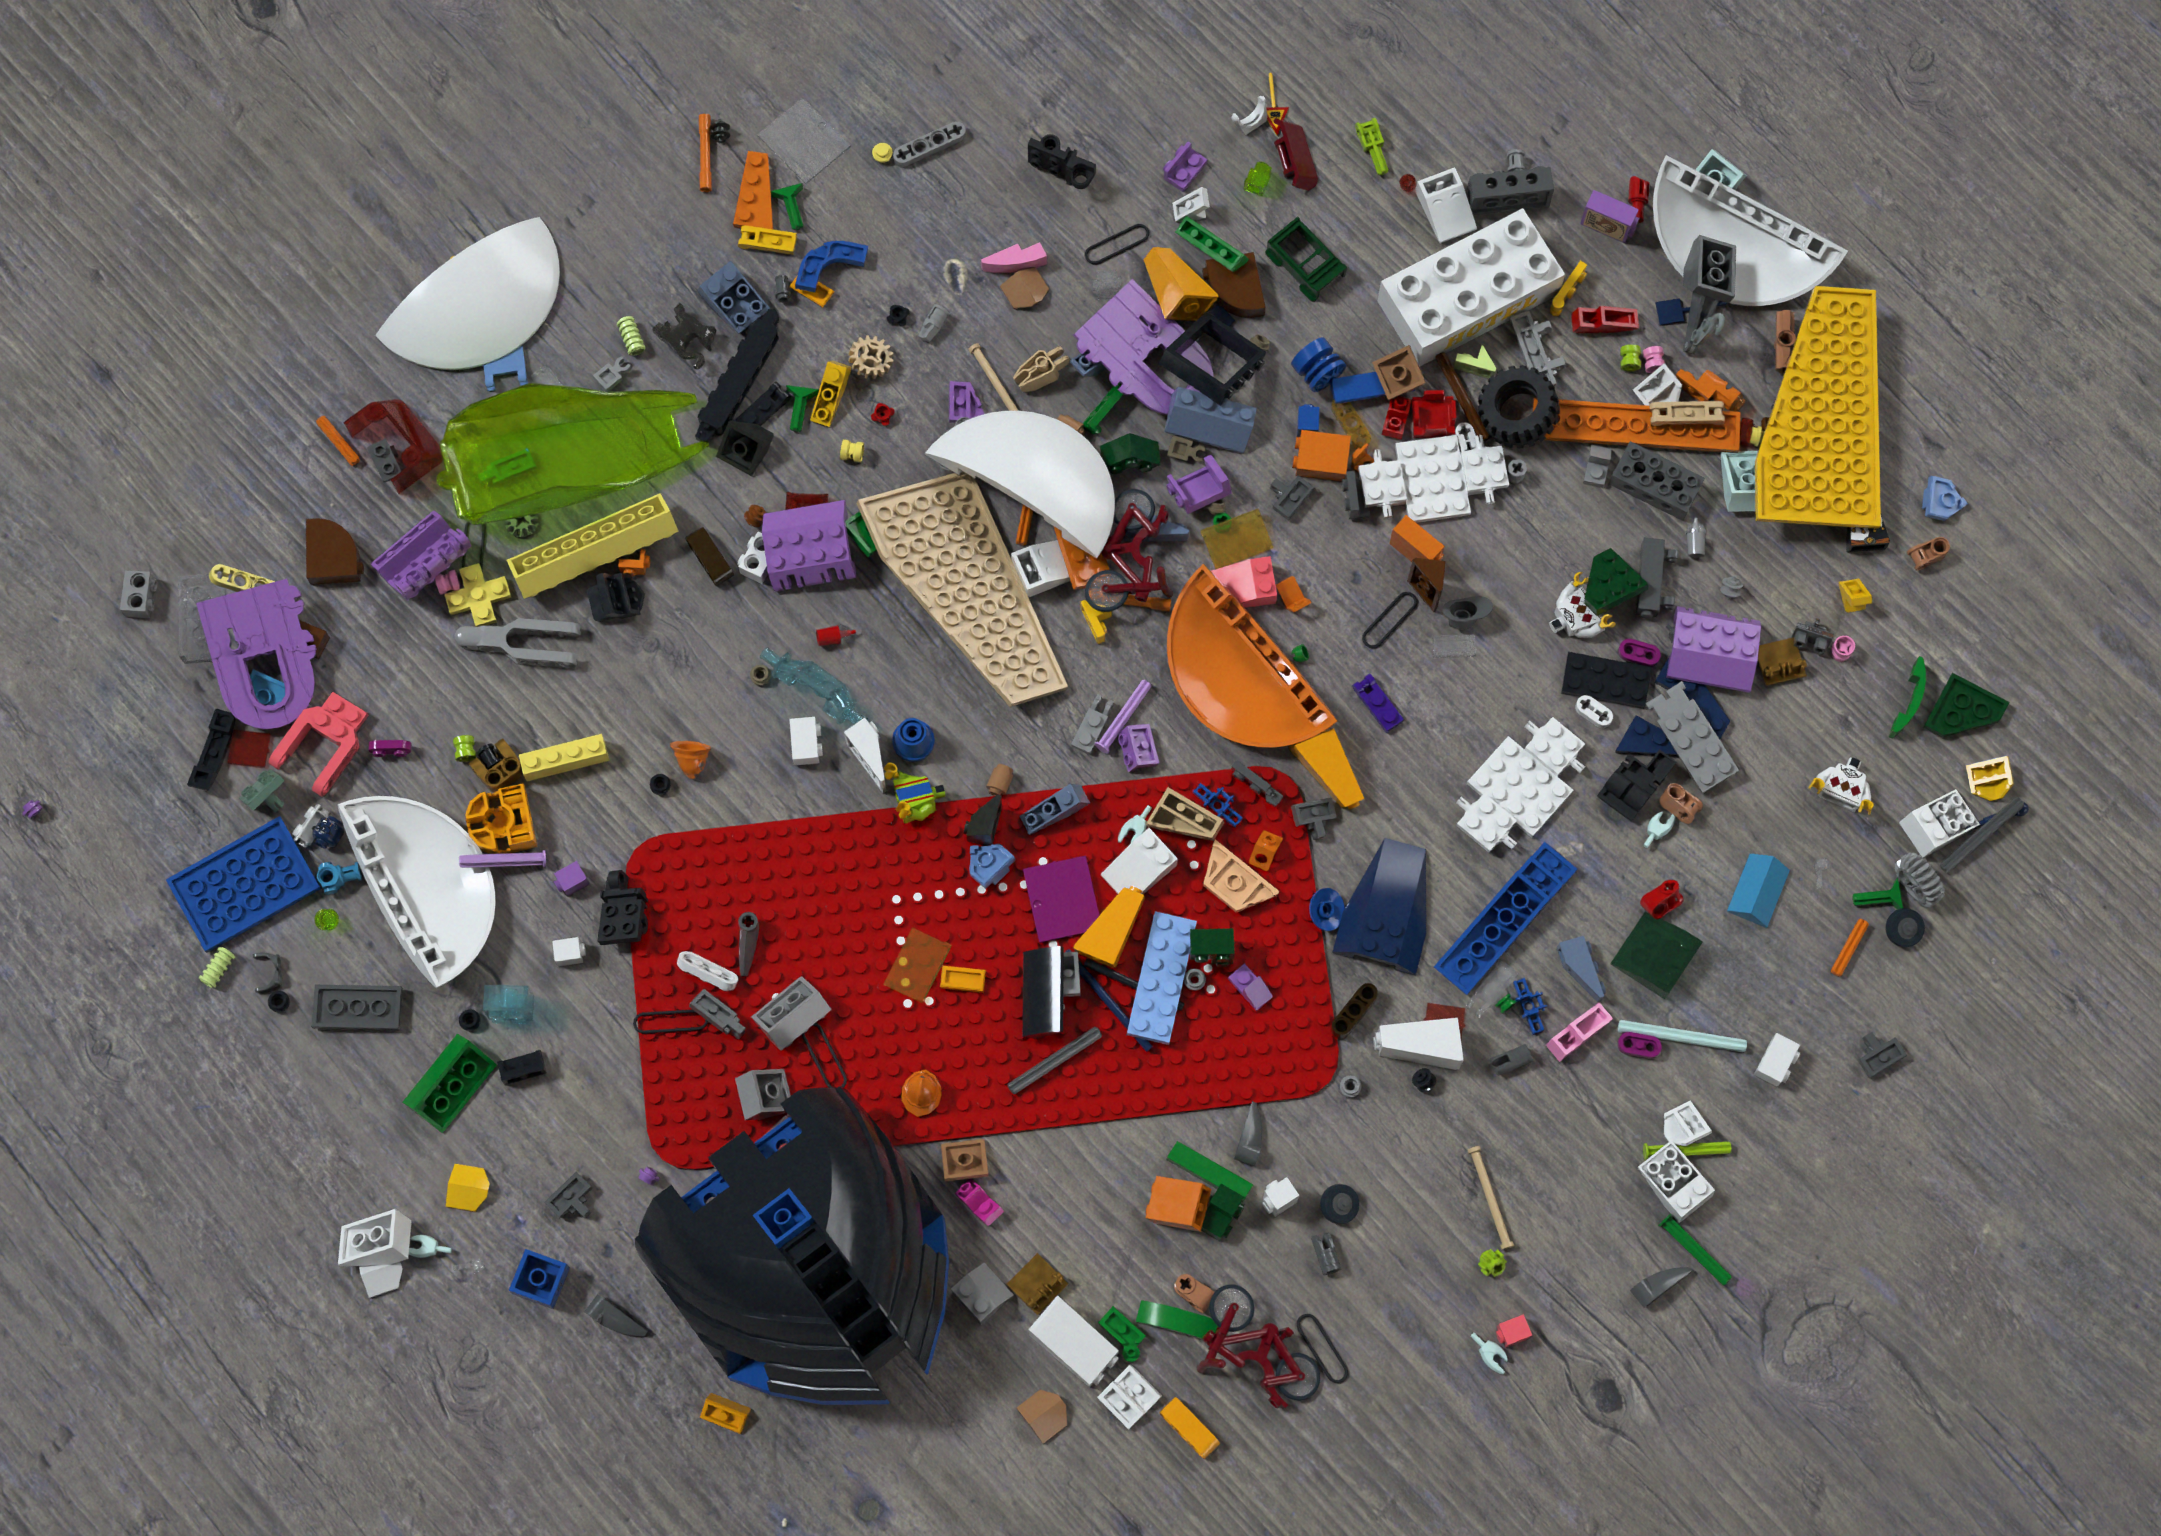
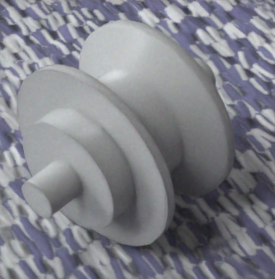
[1720,575,1743,599]

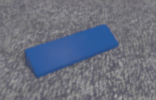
[1330,372,1415,404]

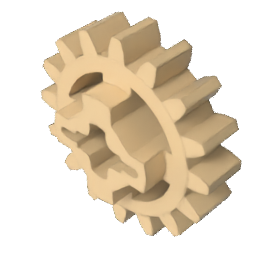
[848,335,893,379]

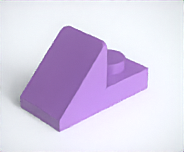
[1228,963,1273,1011]

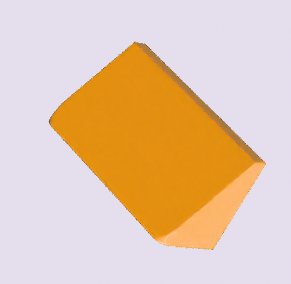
[700,1393,751,1434]

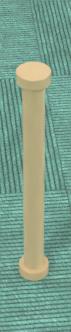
[968,343,1019,411]
[1467,1146,1514,1250]

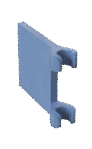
[483,345,528,391]

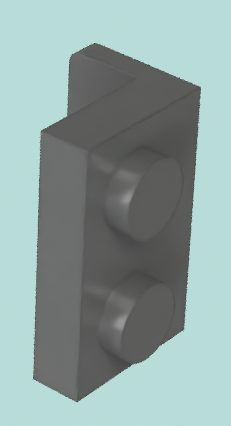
[367,438,407,485]
[1342,471,1370,519]

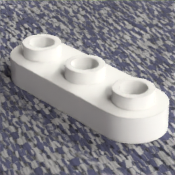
[677,951,738,991]

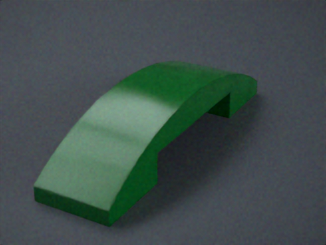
[1889,656,1926,738]
[1136,1300,1218,1341]

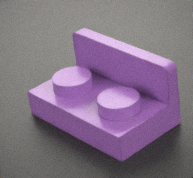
[1163,141,1208,192]
[1118,724,1159,772]

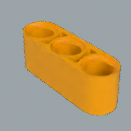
[1159,1397,1220,1459]

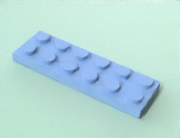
[1126,911,1197,1045]

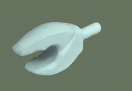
[1118,805,1152,843]
[1643,812,1676,848]
[409,1235,452,1258]
[1470,1333,1508,1374]

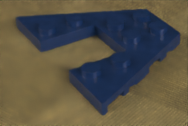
[1615,656,1730,755]

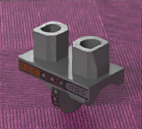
[1792,618,1834,655]

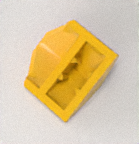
[1966,756,2014,801]
[446,1164,490,1212]

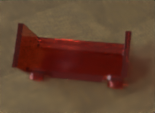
[343,399,444,494]

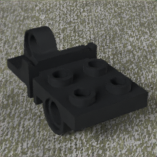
[1028,134,1096,189]
[1597,749,1677,822]
[597,870,648,945]

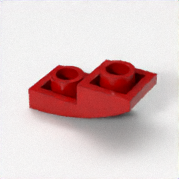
[1382,396,1412,440]

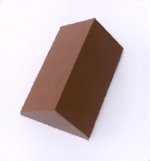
[1407,558,1446,612]

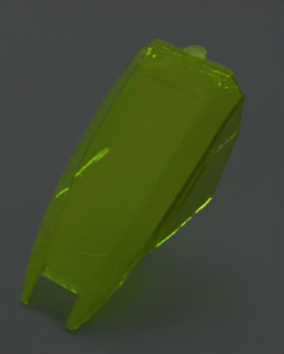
[437,383,709,525]

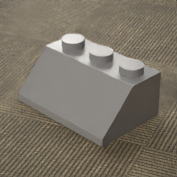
[751,976,832,1050]

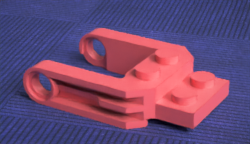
[269,692,369,797]

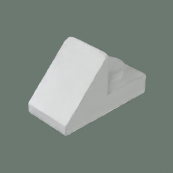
[1172,187,1210,222]

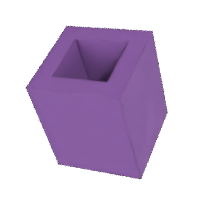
[554,861,589,896]

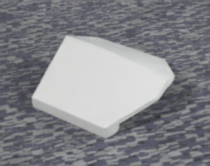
[1633,363,1682,406]
[1664,1100,1712,1146]
[359,1262,403,1298]

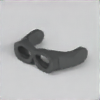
[253,952,282,993]

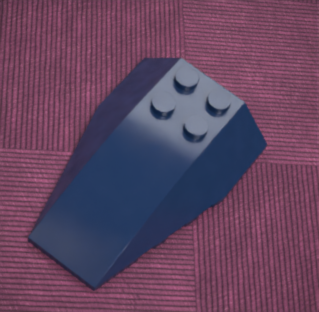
[1332,838,1426,975]

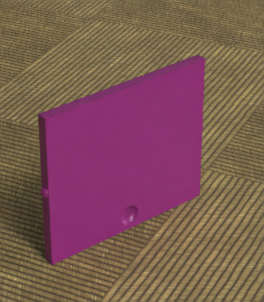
[1023,856,1099,943]

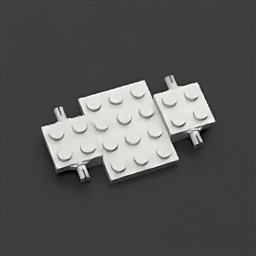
[1358,435,1509,523]
[1456,717,1586,853]

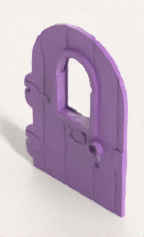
[1073,279,1214,415]
[196,579,317,729]

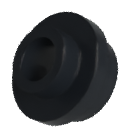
[649,774,671,795]
[268,991,290,1013]
[459,1009,481,1031]

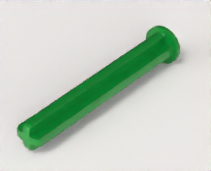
[1658,1213,1732,1285]

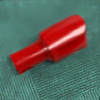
[1628,176,1650,223]

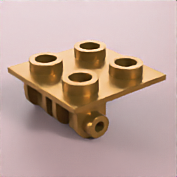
[1758,637,1807,686]
[1006,1253,1068,1315]

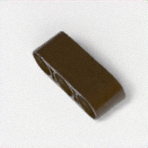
[685,527,734,586]
[1331,983,1378,1040]

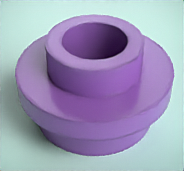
[22,800,43,819]
[638,1166,660,1185]

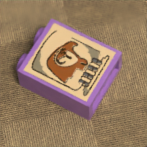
[1580,190,1640,243]

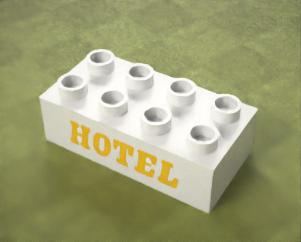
[1377,208,1565,367]

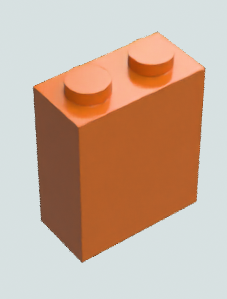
[1292,430,1351,481]
[1389,515,1445,562]
[1145,1176,1212,1232]

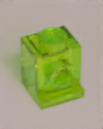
[1244,162,1272,197]

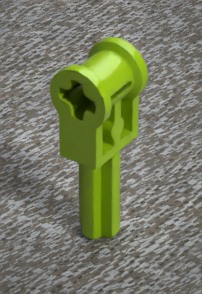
[1355,117,1389,175]

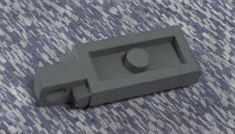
[1232,760,1283,807]
[689,989,746,1039]

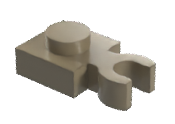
[1167,435,1206,462]

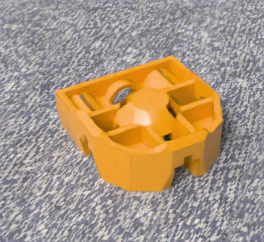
[465,784,537,854]

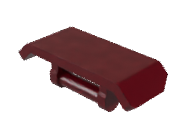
[1274,118,1318,191]

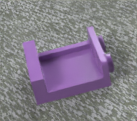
[1166,455,1232,514]

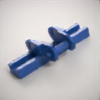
[1193,783,1243,828]
[1513,978,1548,1035]

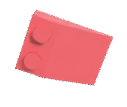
[1211,556,1277,608]

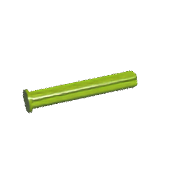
[1643,1142,1732,1161]

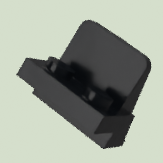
[587,573,645,622]

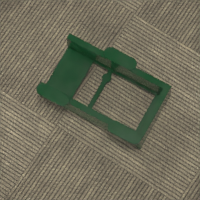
[1265,217,1347,302]

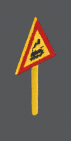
[1266,73,1289,136]

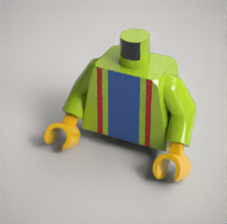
[884,762,946,824]

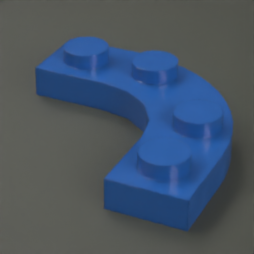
[795,241,868,292]

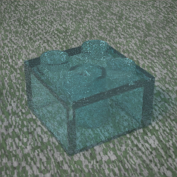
[483,985,534,1024]

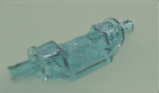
[760,647,868,725]

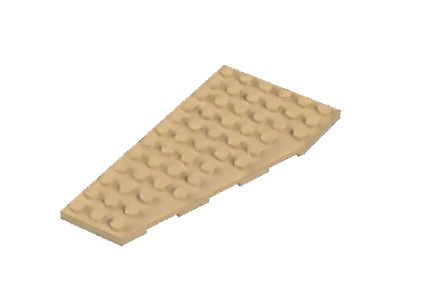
[856,471,1068,707]

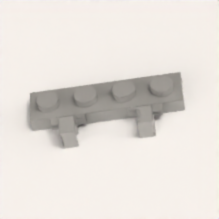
[1509,311,1566,387]

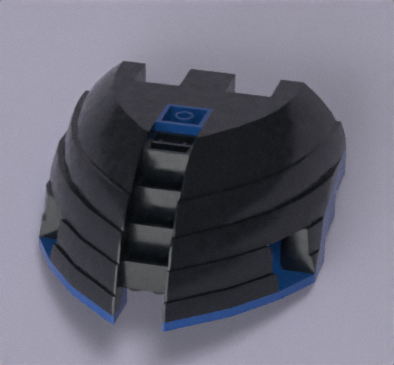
[634,1086,949,1405]

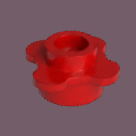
[871,403,895,426]

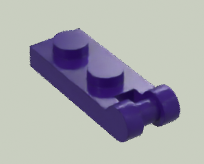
[1352,673,1404,733]

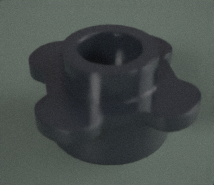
[887,305,910,327]

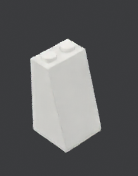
[1373,1018,1463,1070]
[1028,1295,1119,1387]

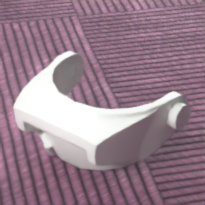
[1231,96,1267,135]

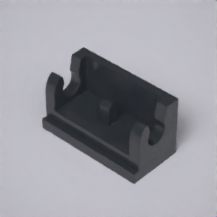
[497,1050,547,1085]

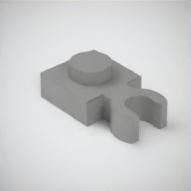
[593,356,631,392]

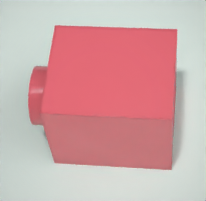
[1496,1314,1532,1348]

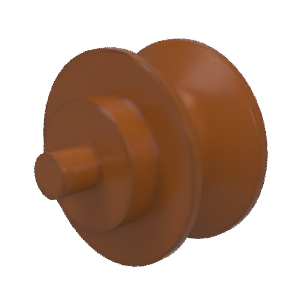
[744,505,766,527]

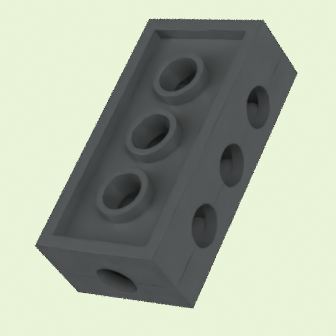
[1466,166,1554,215]
[1609,441,1705,521]

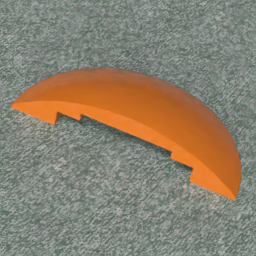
[1167,564,1338,748]

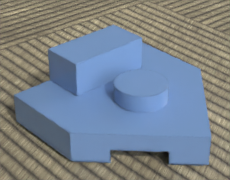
[1922,476,1968,521]
[969,844,1016,889]

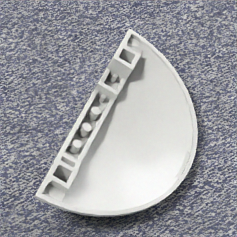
[1653,155,1848,306]
[376,217,560,370]
[925,411,1115,558]
[337,796,495,988]

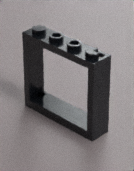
[1159,312,1266,405]

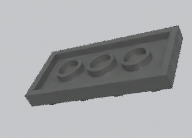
[311,984,403,1030]

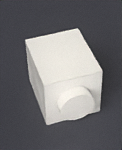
[552,937,586,967]

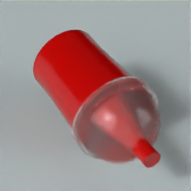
[816,624,856,646]

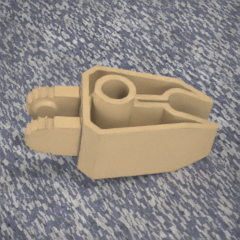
[1013,346,1070,392]

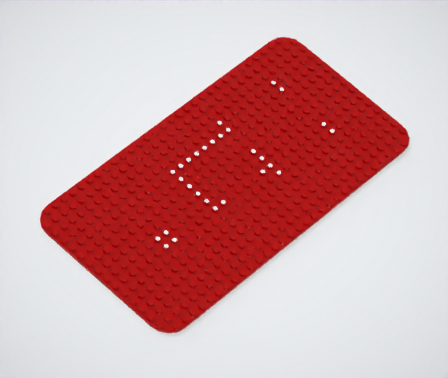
[626,766,1339,1170]

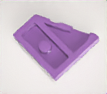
[949,381,985,423]

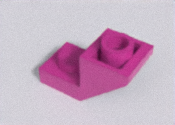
[955,1179,1004,1227]

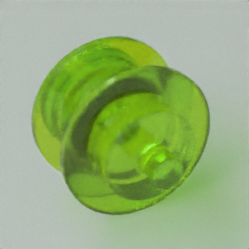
[315,909,339,930]

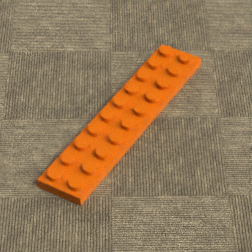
[1533,398,1740,453]

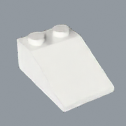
[844,718,886,793]
[1101,828,1178,894]
[338,1209,411,1267]

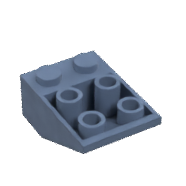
[697,261,770,334]

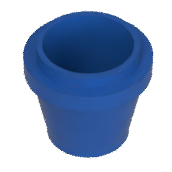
[892,718,935,762]

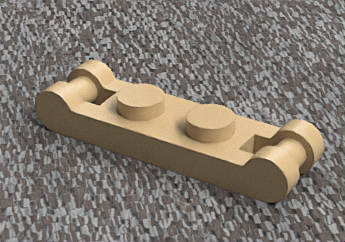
[1649,401,1725,426]

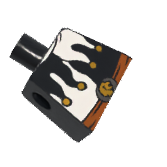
[1846,515,1890,552]

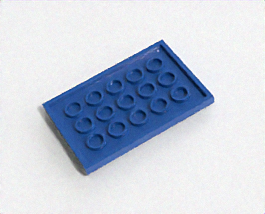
[166,816,321,953]

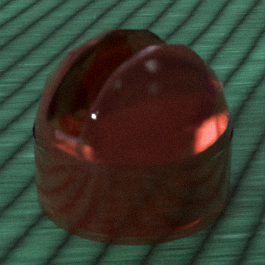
[1399,174,1416,192]

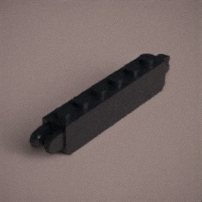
[695,308,779,444]

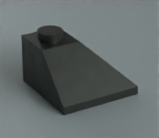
[716,421,774,476]
[964,795,1002,846]

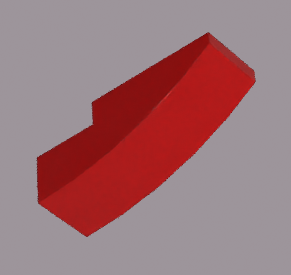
[1571,306,1639,333]

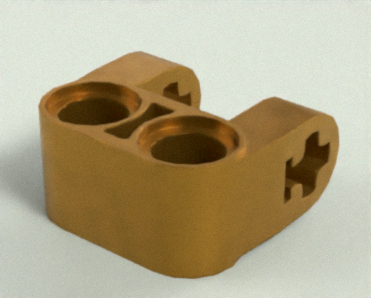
[468,738,523,792]

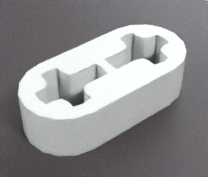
[1455,422,1476,453]
[1575,695,1613,728]

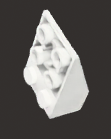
[1415,168,1477,243]
[1011,540,1071,598]
[1899,789,1980,858]
[1638,1140,1715,1223]

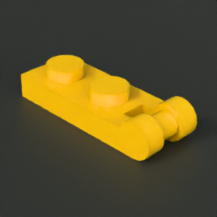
[738,225,797,255]
[1550,260,1587,316]

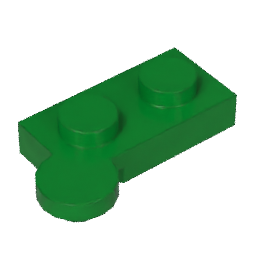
[1098,1306,1146,1362]

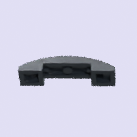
[187,708,236,791]

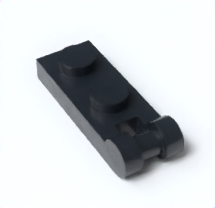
[735,381,791,426]

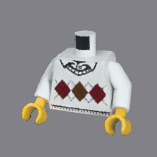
[1549,572,1616,638]
[1808,758,1874,815]

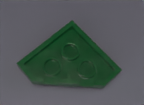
[1584,548,1648,616]
[1923,673,2010,737]

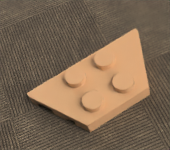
[1203,840,1279,913]

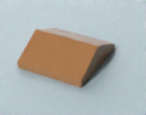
[1372,345,1426,400]
[941,1139,988,1181]

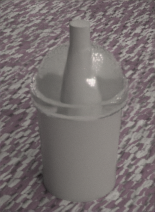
[1685,518,1706,558]

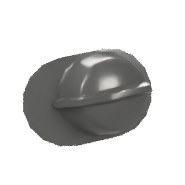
[1443,596,1493,630]

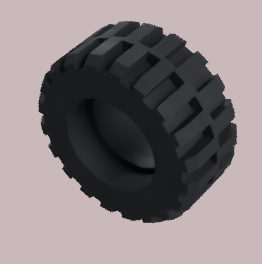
[1478,365,1560,449]

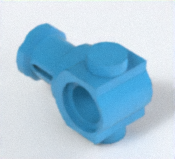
[317,862,362,895]

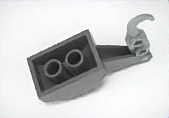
[1683,235,1736,354]

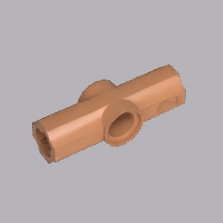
[1774,310,1796,374]

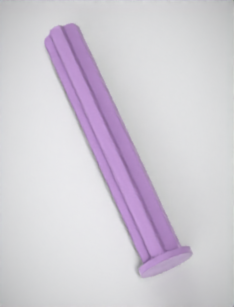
[1094,680,1151,754]
[459,850,546,868]

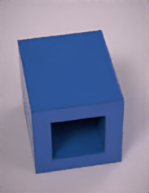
[1297,404,1319,437]

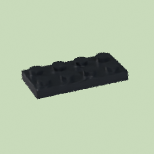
[1561,652,1652,709]

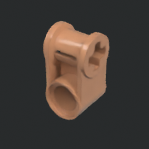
[1907,537,1950,571]
[1659,783,1703,824]
[1174,1274,1214,1314]

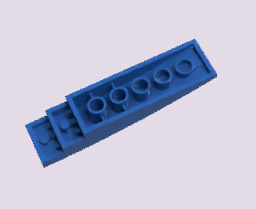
[1434,842,1577,995]

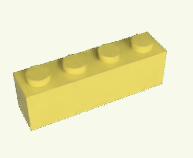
[519,734,610,781]

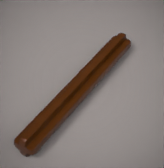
[1435,352,1490,442]

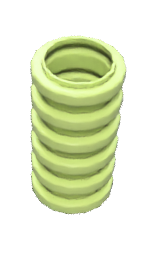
[617,316,646,356]
[199,947,235,988]

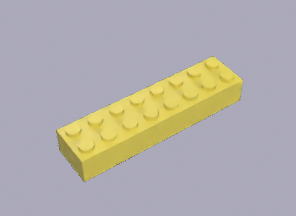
[507,493,679,599]

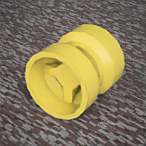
[840,439,864,463]

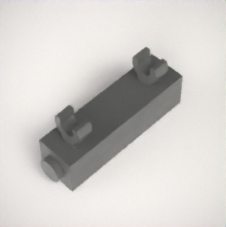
[1636,537,1679,619]

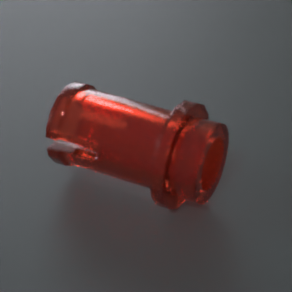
[1740,418,1755,446]

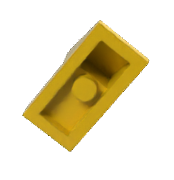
[1839,578,1872,613]
[1080,600,1112,644]

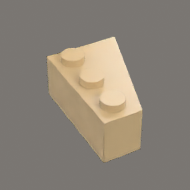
[1146,787,1224,841]

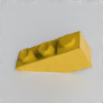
[810,360,852,427]

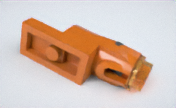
[1675,369,1747,412]

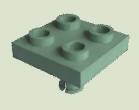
[239,769,284,812]

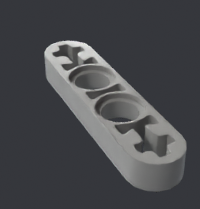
[893,122,966,167]

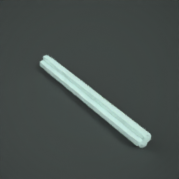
[1618,1020,1747,1052]

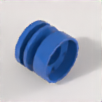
[1291,337,1346,392]

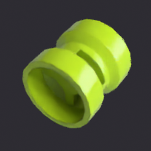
[1620,344,1641,371]
[453,735,476,762]

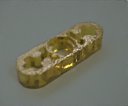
[1331,399,1371,449]

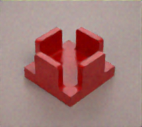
[1412,390,1456,438]

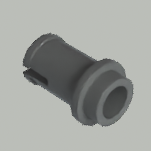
[775,275,791,303]

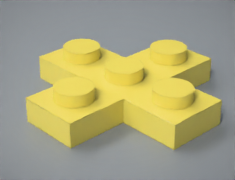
[444,563,512,627]

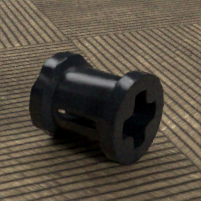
[476,743,502,770]

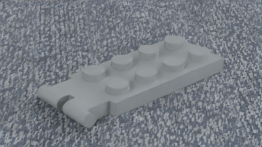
[1646,681,1739,793]

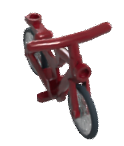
[1085,489,1173,612]
[1197,1284,1320,1409]

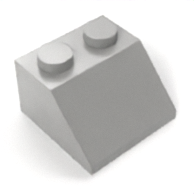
[735,1069,790,1120]
[951,1263,1014,1325]

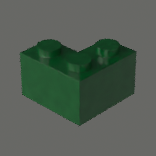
[1100,433,1160,474]
[1190,928,1235,967]
[1201,1184,1245,1242]

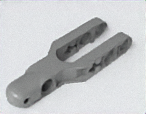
[455,618,582,668]

